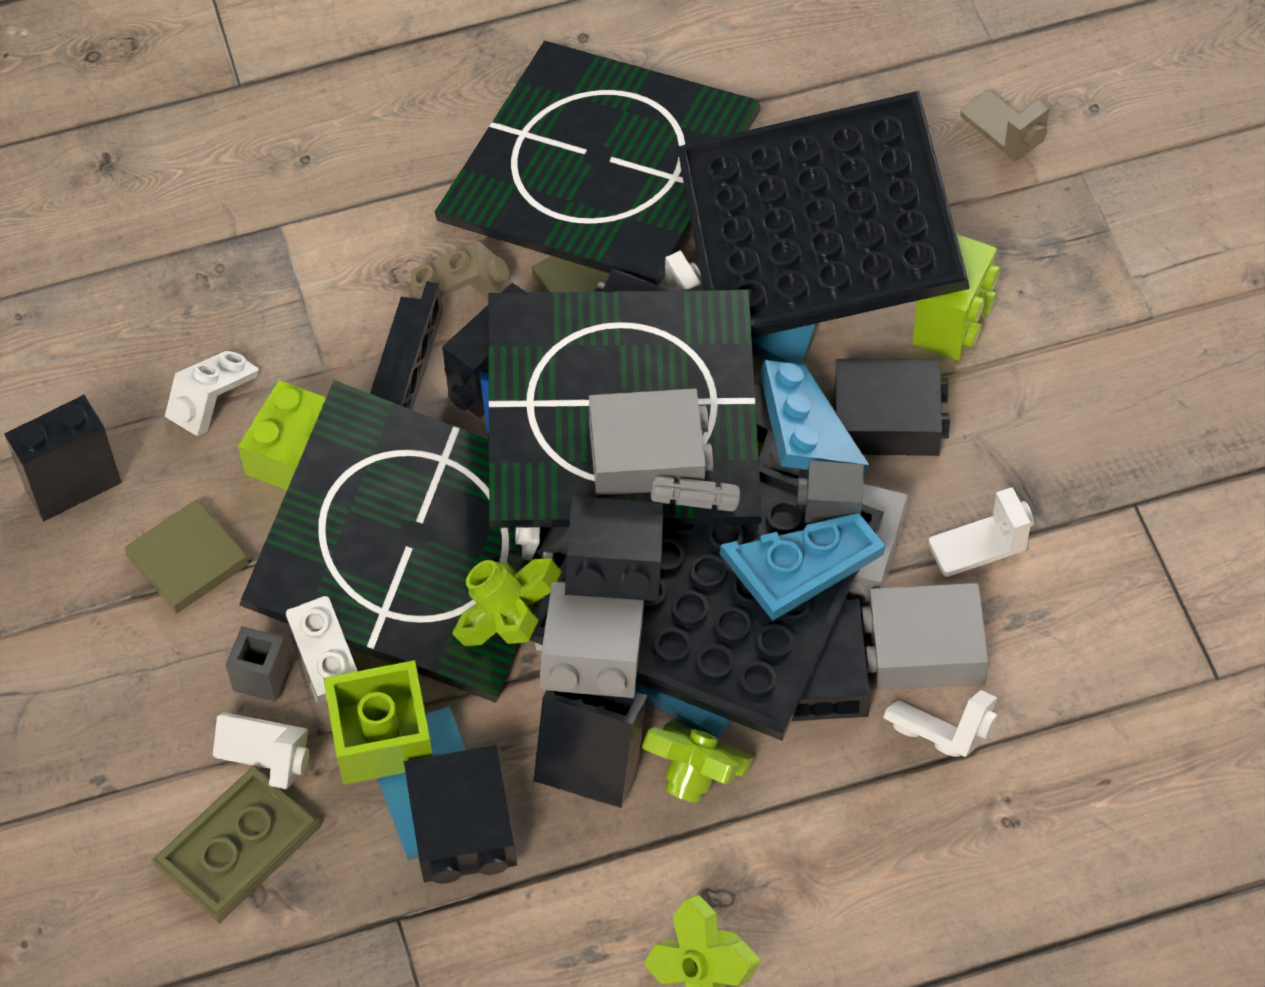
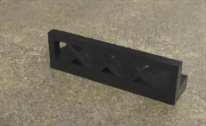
[370,281,443,410]

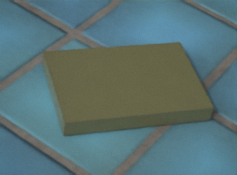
[152,765,320,924]

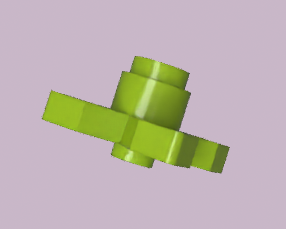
[453,558,562,646]
[641,721,754,803]
[644,895,761,987]

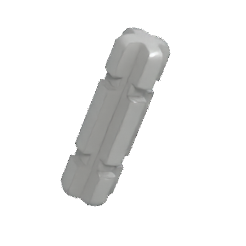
[650,475,740,511]

